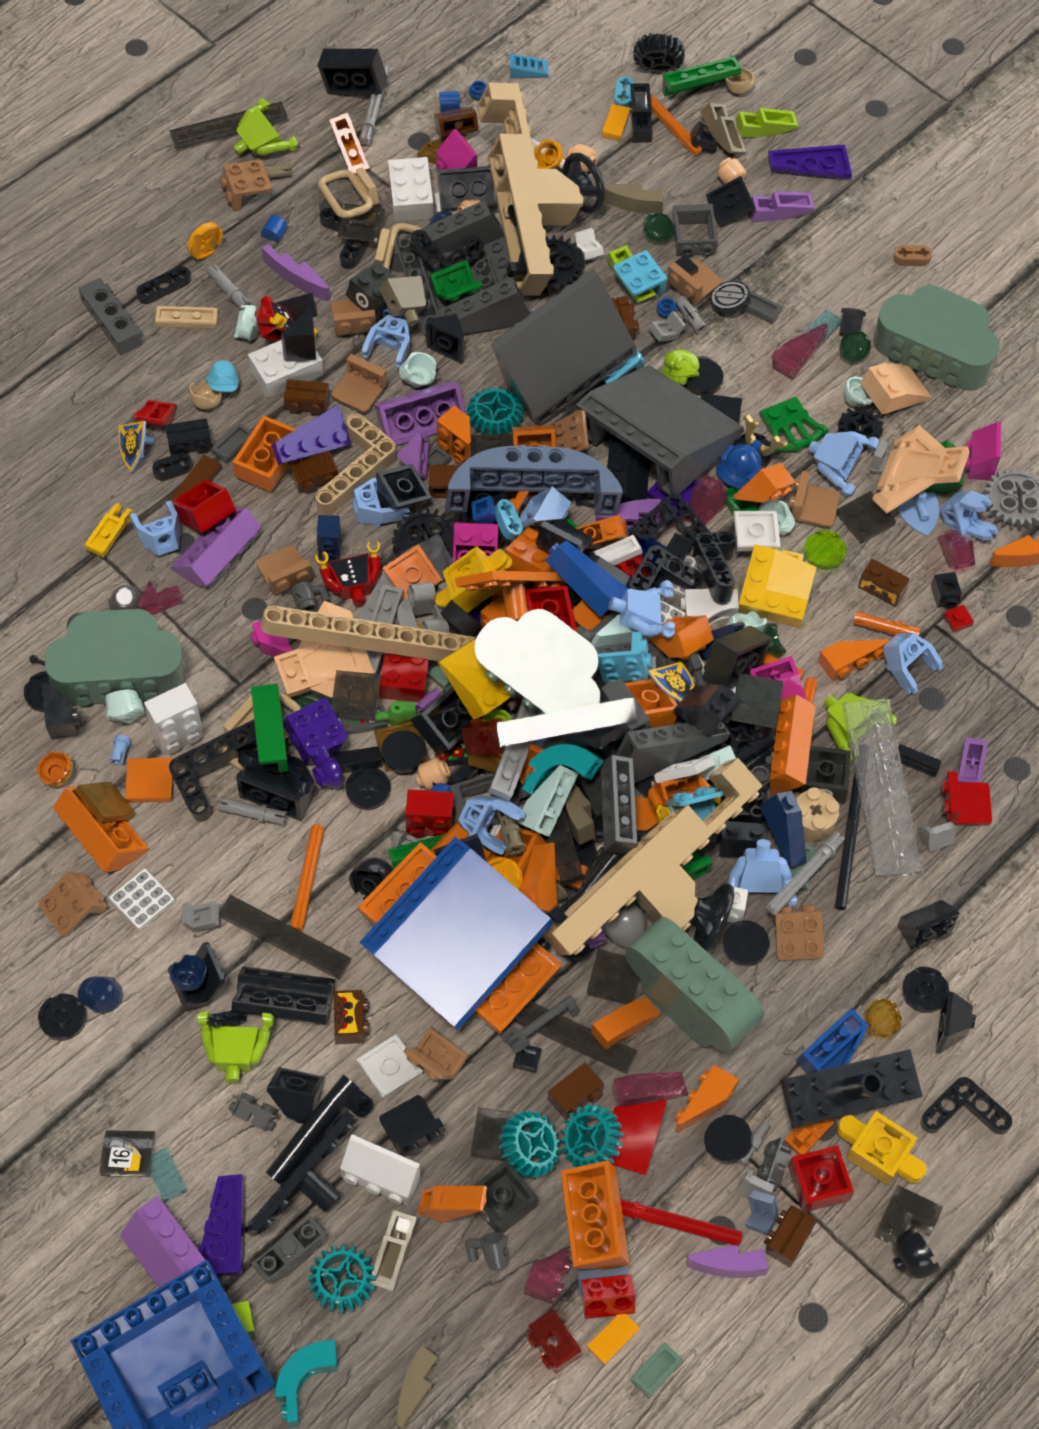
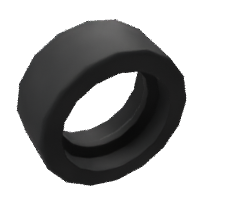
[440,600,482,637]

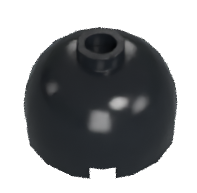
[349,857,394,900]
[893,1227,940,1279]

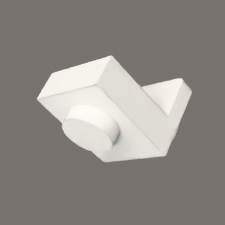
[574,228,604,260]
[727,887,748,923]

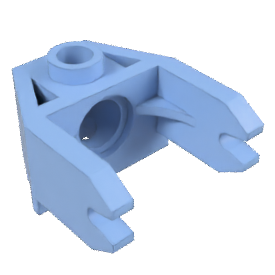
[362,315,410,368]
[352,478,410,527]
[940,490,998,540]
[129,500,182,556]
[883,633,943,694]
[458,795,526,855]

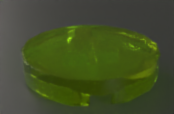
[804,530,847,570]

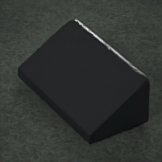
[276,293,317,322]
[334,746,382,773]

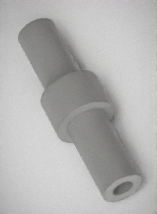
[738,1121,771,1165]

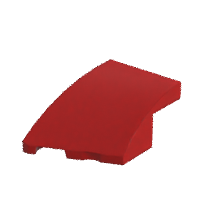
[612,1099,667,1175]

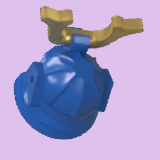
[716,414,787,489]

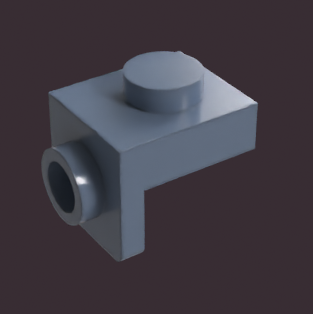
[746,1190,779,1234]

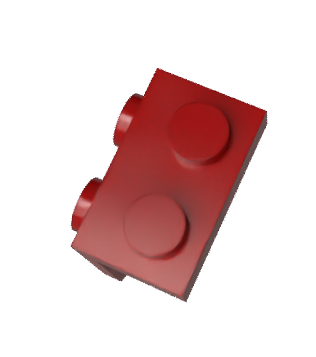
[941,771,992,825]

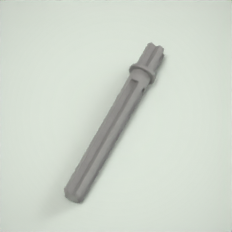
[359,64,389,145]
[766,832,845,915]

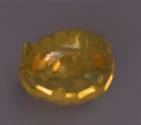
[864,998,902,1039]

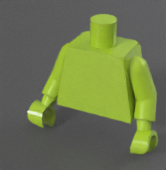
[233,99,298,157]
[824,693,897,762]
[197,1011,274,1084]

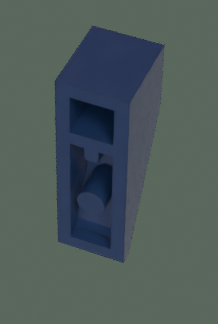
[759,791,807,867]

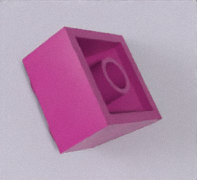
[435,129,477,170]
[964,422,1001,481]

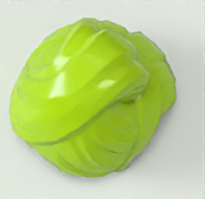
[661,349,699,386]

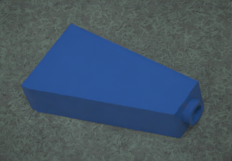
[545,540,628,618]

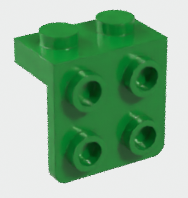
[428,260,483,302]

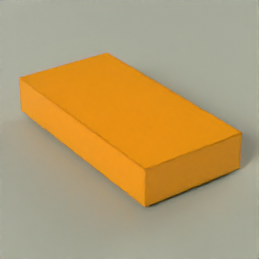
[602,104,630,141]
[586,1314,640,1366]

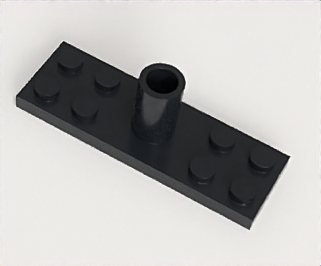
[780,1049,923,1128]
[244,1110,355,1236]

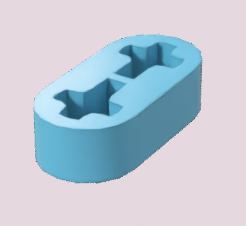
[614,76,634,108]
[495,499,523,540]

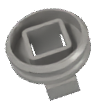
[395,581,454,645]

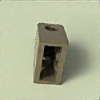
[379,276,426,326]

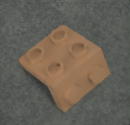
[220,160,272,211]
[667,259,722,305]
[331,299,376,336]
[331,354,387,413]
[554,410,589,452]
[789,471,840,528]
[256,545,313,596]
[39,871,108,936]
[772,904,824,960]
[403,1027,470,1081]

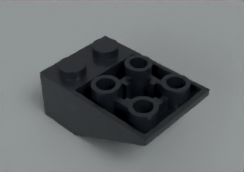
[719,789,768,858]

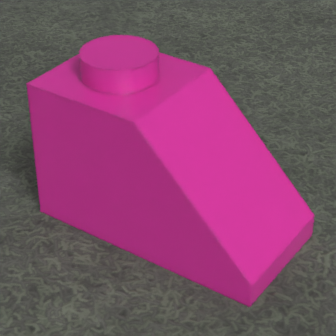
[250,620,292,657]

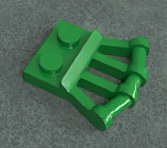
[759,397,829,454]

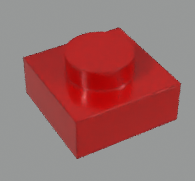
[943,604,974,633]

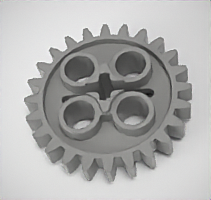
[983,467,1039,530]

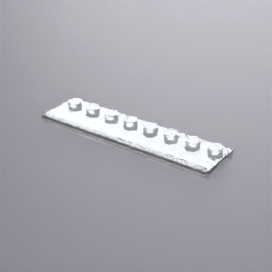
[843,699,922,878]

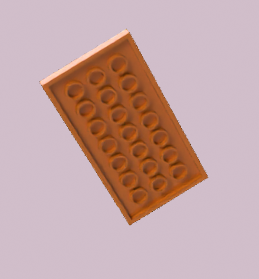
[357,842,562,1034]

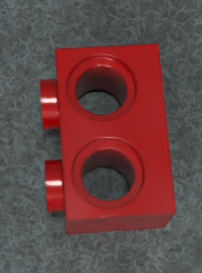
[581,1274,635,1319]

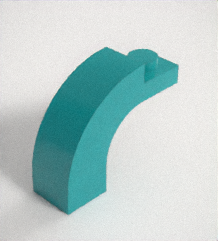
[522,744,604,795]
[275,1340,337,1428]

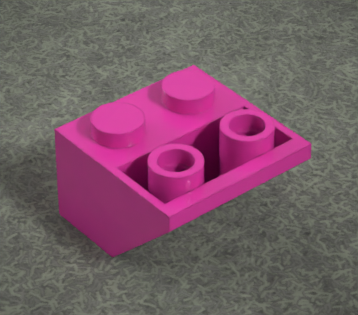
[452,522,498,563]
[750,656,807,715]

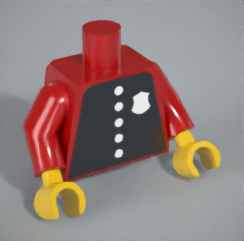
[254,296,318,342]
[314,541,381,606]

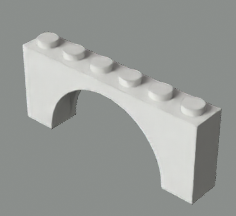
[680,589,739,693]

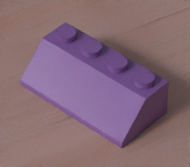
[374,381,466,445]
[170,508,261,586]
[120,1196,205,1288]

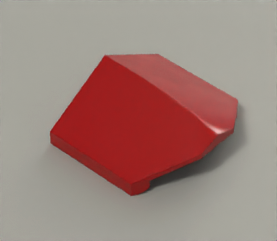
[132,400,177,427]

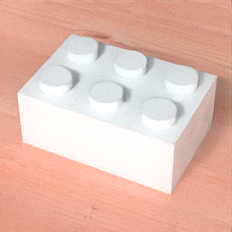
[388,157,433,222]
[248,340,323,399]
[144,683,204,756]

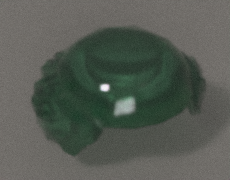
[643,212,675,243]
[839,331,871,362]
[763,623,787,658]

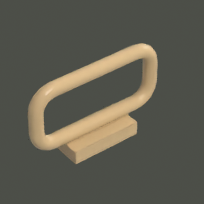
[318,167,379,218]
[374,223,422,270]
[223,693,301,771]

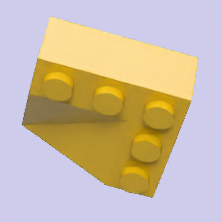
[738,544,817,628]
[438,637,511,720]

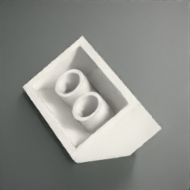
[340,1135,420,1206]

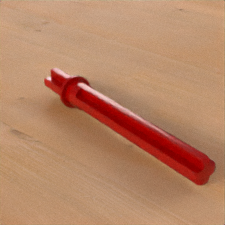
[620,1199,743,1246]

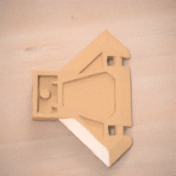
[872,425,970,514]
[274,601,380,713]

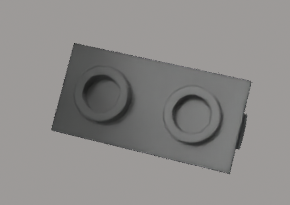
[228,1092,282,1131]
[757,1137,792,1191]

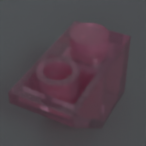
[686,475,728,525]
[937,530,975,569]
[524,1249,572,1304]

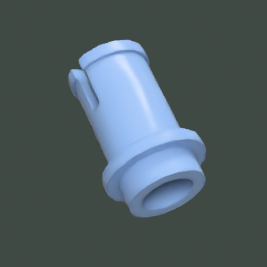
[109,735,131,765]

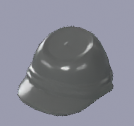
[108,585,145,610]

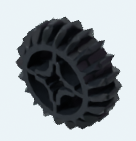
[633,32,685,73]

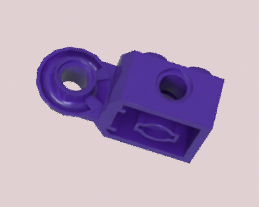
[283,697,348,788]

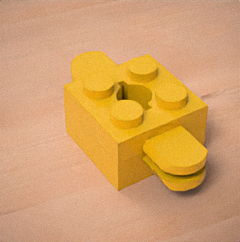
[435,546,512,613]
[837,1111,927,1186]

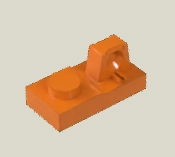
[784,1119,835,1155]

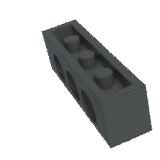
[78,278,143,356]
[600,755,637,854]

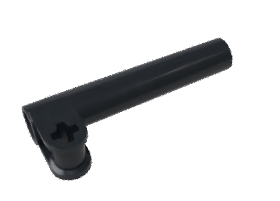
[266,1074,373,1184]

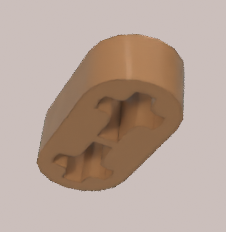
[893,245,932,266]

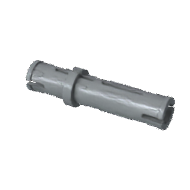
[207,264,252,310]
[218,796,288,826]

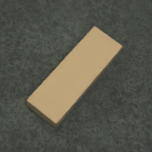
[155,306,218,328]

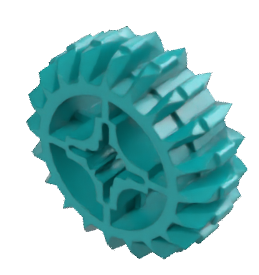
[467,386,523,439]
[560,1104,625,1167]
[498,1111,562,1178]
[308,1244,376,1314]

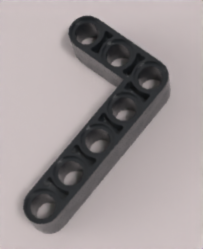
[169,719,257,822]

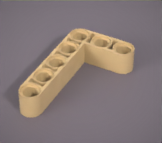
[316,414,396,515]

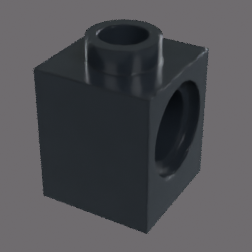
[931,572,962,608]

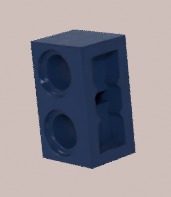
[317,515,342,562]

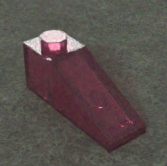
[771,323,828,380]
[612,1072,688,1106]

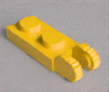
[84,503,133,558]

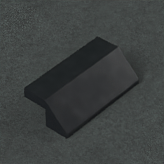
[231,966,336,1024]

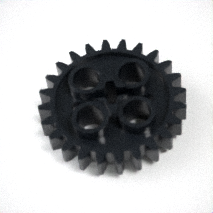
[541,235,585,296]
[392,508,453,560]

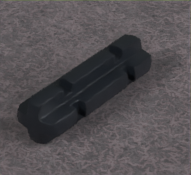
[208,1011,247,1028]

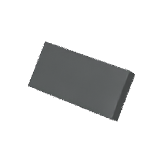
[741,290,783,325]
[211,423,252,464]

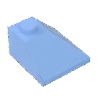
[514,486,572,531]

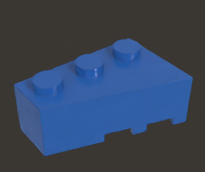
[795,1008,869,1074]

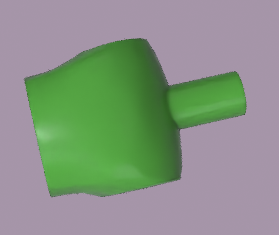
[374,700,416,726]

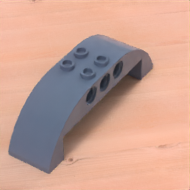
[445,445,622,516]

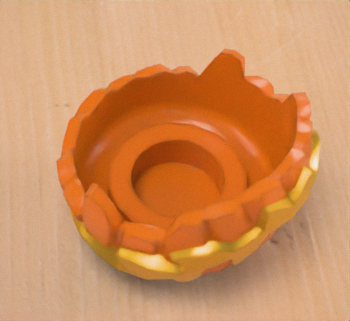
[37,751,73,787]

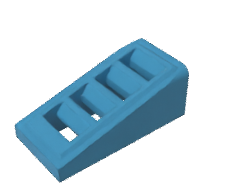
[510,54,548,78]

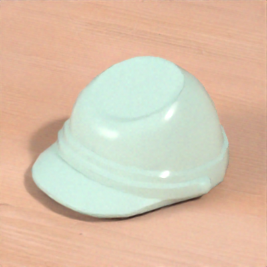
[844,376,873,408]

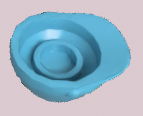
[205,360,240,392]

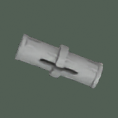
[675,296,707,334]

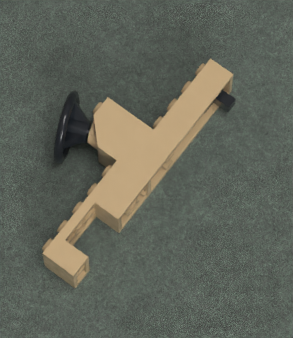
[477,82,605,295]
[542,758,762,955]

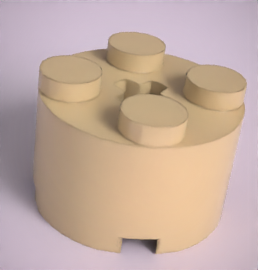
[796,787,839,842]

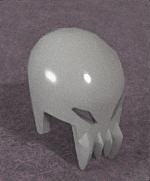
[602,902,647,948]

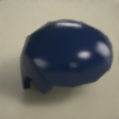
[169,954,208,992]

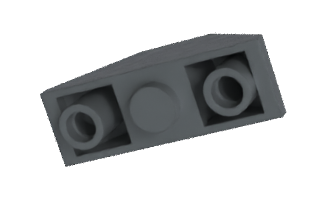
[251,1215,327,1284]

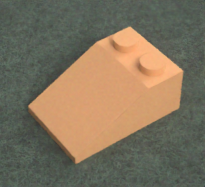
[860,363,932,415]

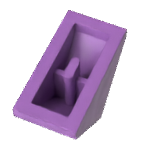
[397,434,430,480]
[958,737,988,783]

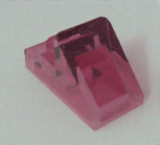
[138,581,182,615]

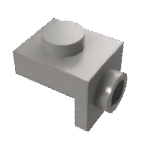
[648,311,685,342]
[181,901,219,932]

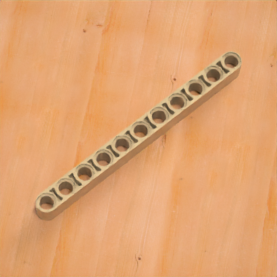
[260,606,475,661]

